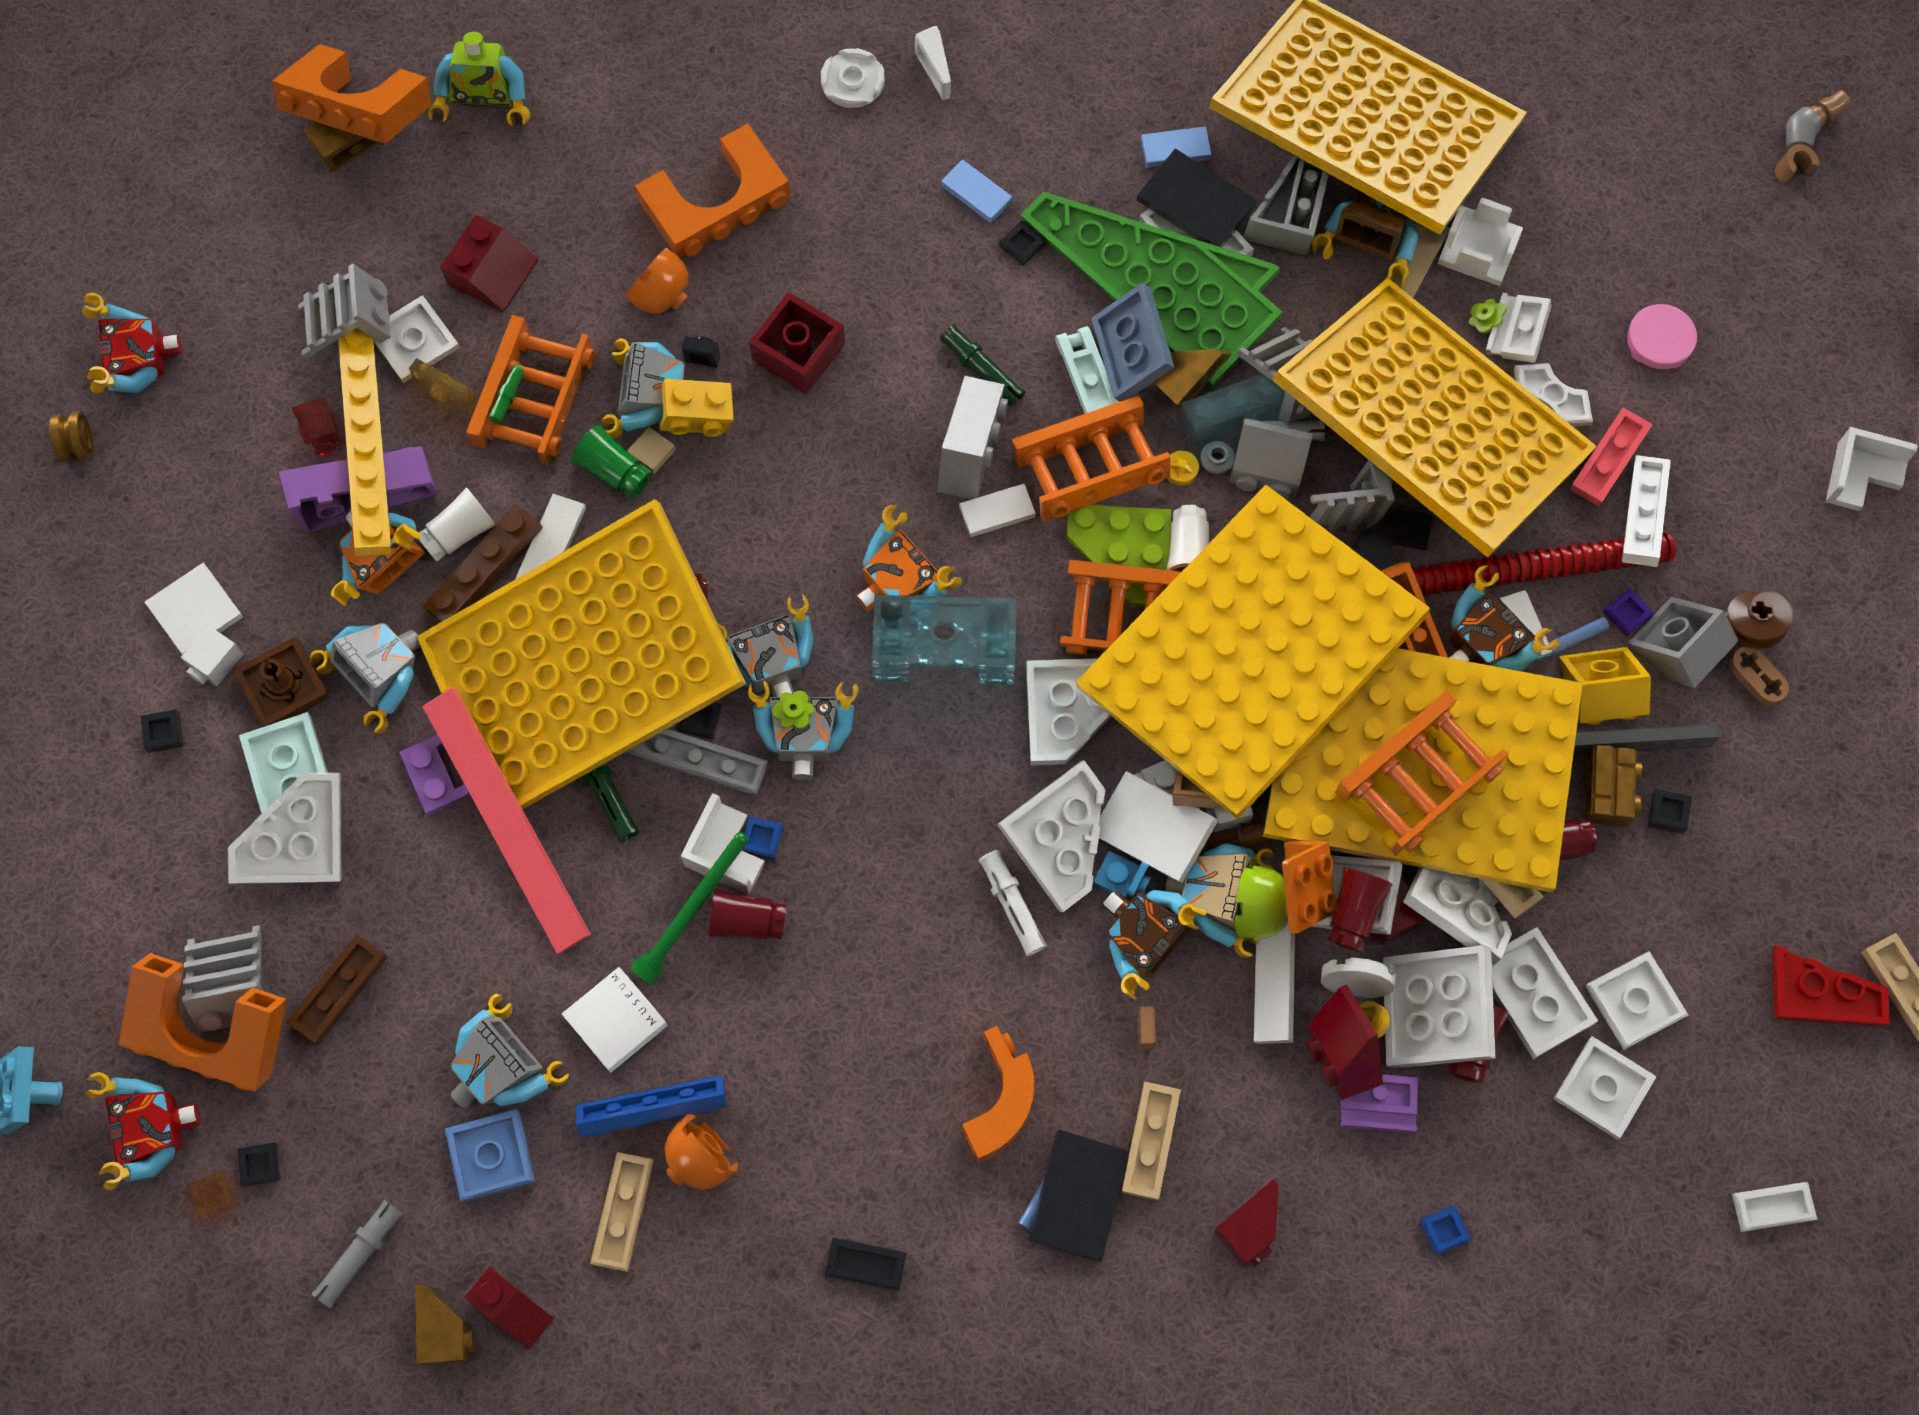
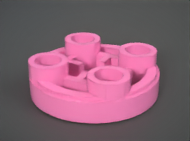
[1627,304,1697,369]

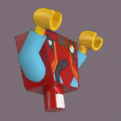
[82,292,183,394]
[86,1072,201,1190]

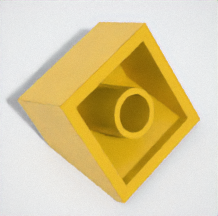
[1559,647,1651,725]

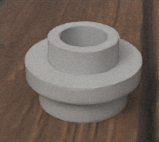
[1200,441,1235,474]

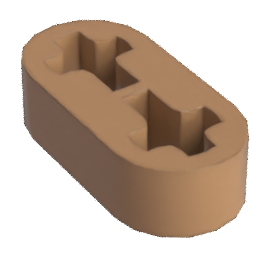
[1729,646,1789,706]

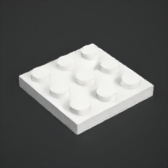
[1383,945,1496,1068]

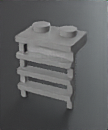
[298,264,391,359]
[1237,327,1312,425]
[1310,460,1395,533]
[182,925,264,1034]

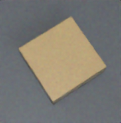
[627,427,676,474]

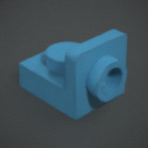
[1093,851,1151,902]

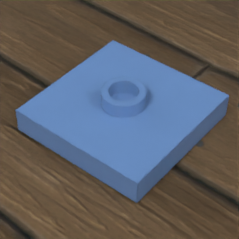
[445,1109,536,1203]

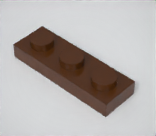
[286,934,388,1046]

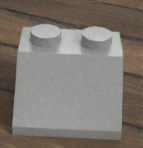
[1229,418,1313,499]
[1628,597,1739,688]

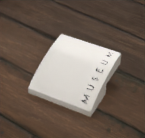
[562,967,668,1073]

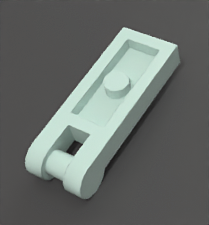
[1055,326,1118,414]

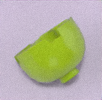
[1235,865,1288,939]

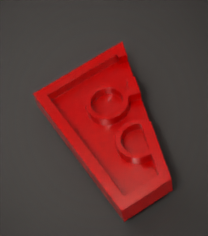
[1772,945,1890,1028]

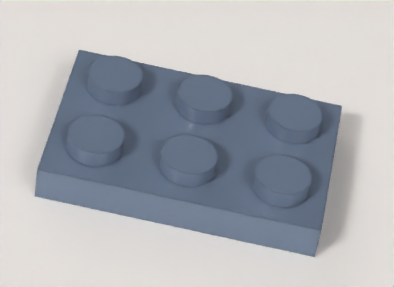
[1091,282,1175,401]

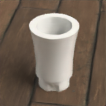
[419,487,496,561]
[1166,505,1209,572]

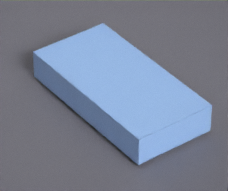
[1141,126,1211,168]
[941,159,1012,223]

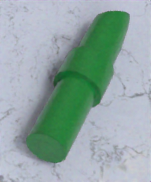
[488,364,523,424]

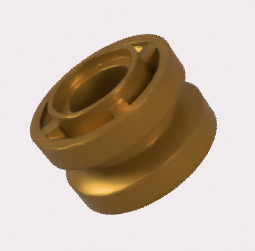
[49,411,93,463]

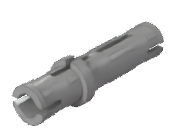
[311,1200,403,1308]

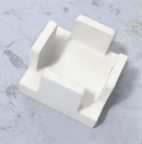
[1437,198,1523,286]

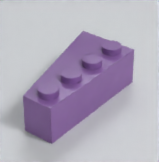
[279,446,438,534]

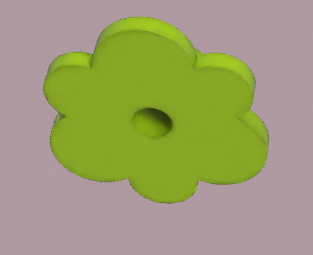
[1469,299,1507,334]
[772,691,814,729]

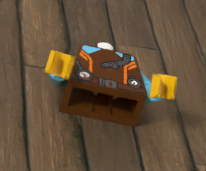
[1312,194,1419,288]
[1448,565,1559,671]
[1103,890,1207,1000]

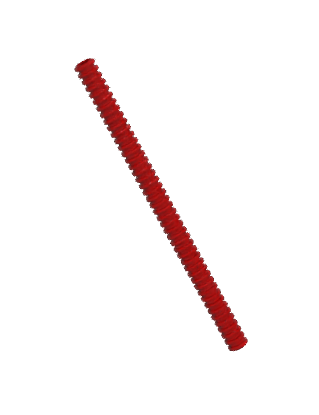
[1411,531,1676,596]

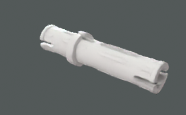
[979,850,1047,957]

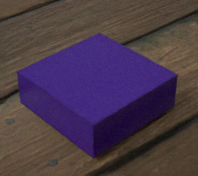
[1603,588,1655,637]

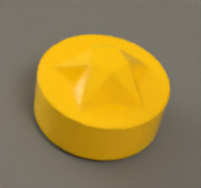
[1167,451,1199,486]
[1360,1001,1390,1039]

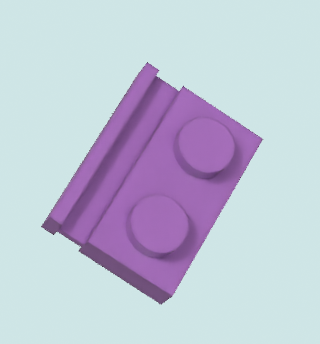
[1340,1074,1418,1134]

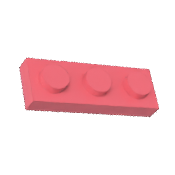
[1569,407,1653,507]

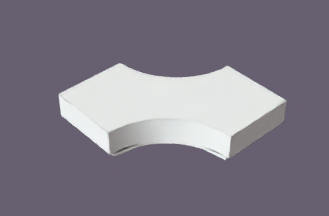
[1514,363,1593,426]

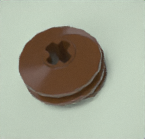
[1725,591,1793,649]

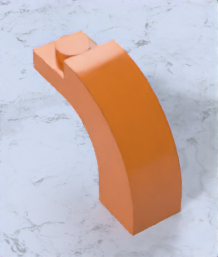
[962,1026,1034,1164]

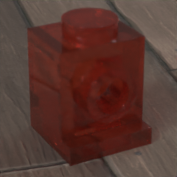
[292,397,343,455]

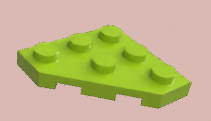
[1067,505,1172,607]

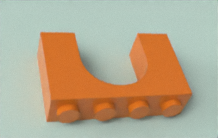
[272,44,432,144]
[635,123,791,258]
[119,953,287,1092]

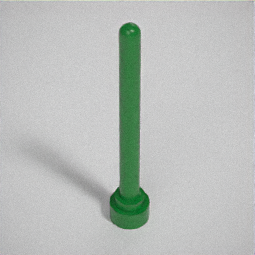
[630,833,748,985]

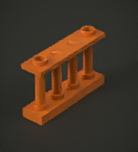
[466,315,595,466]
[1012,395,1171,521]
[1060,560,1181,656]
[1335,690,1508,857]

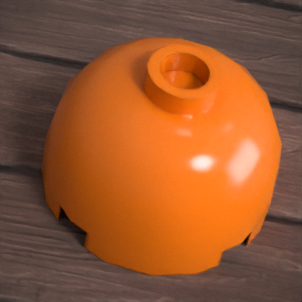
[625,248,689,315]
[664,1114,738,1190]

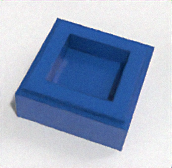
[742,816,784,860]
[1419,1205,1471,1256]

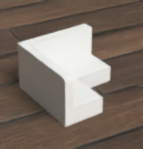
[1826,427,1918,511]
[681,793,765,895]

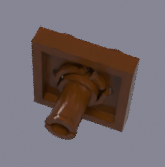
[233,636,330,727]

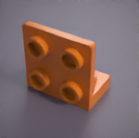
[1282,840,1337,934]

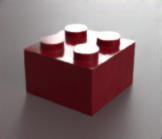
[749,291,845,394]

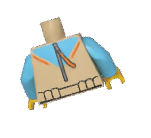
[1166,843,1274,958]

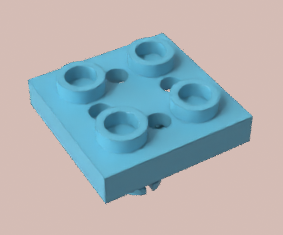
[0,1046,63,1135]

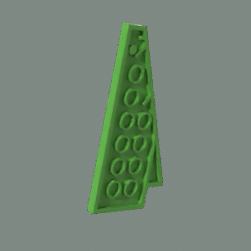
[1021,192,1283,388]

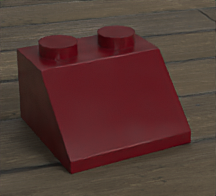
[440,215,538,312]
[1306,984,1383,1100]

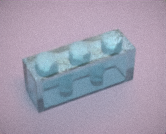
[1180,371,1286,447]

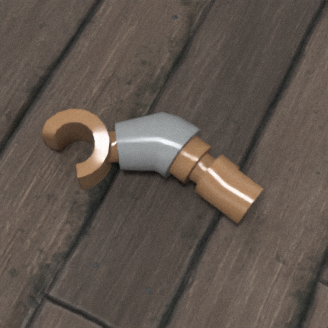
[1775,90,1851,184]

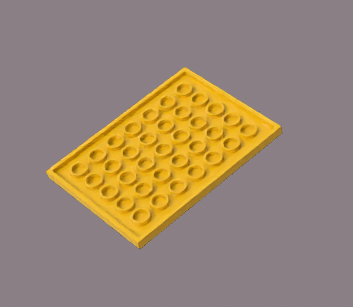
[1209,0,1527,235]
[1272,278,1597,558]
[1075,485,1430,820]
[416,499,746,809]
[1263,648,1583,893]

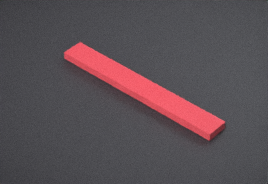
[422,688,591,954]

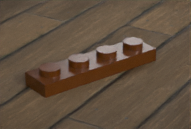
[422,504,543,622]

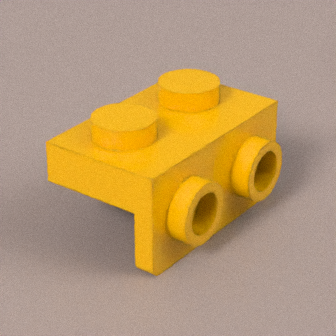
[659,379,734,437]

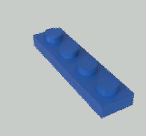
[576,1075,727,1137]

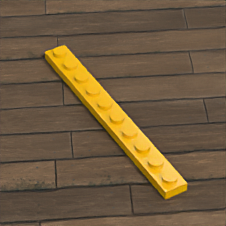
[338,328,391,556]

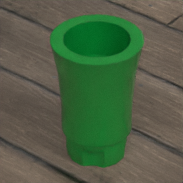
[571,425,652,499]

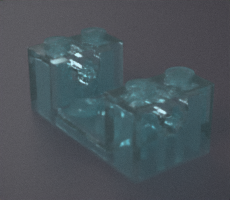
[872,595,1016,685]

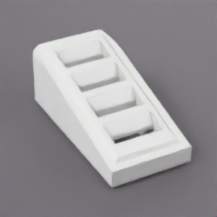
[915,26,951,100]

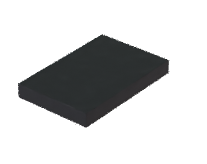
[1137,148,1257,248]
[1028,1129,1130,1262]

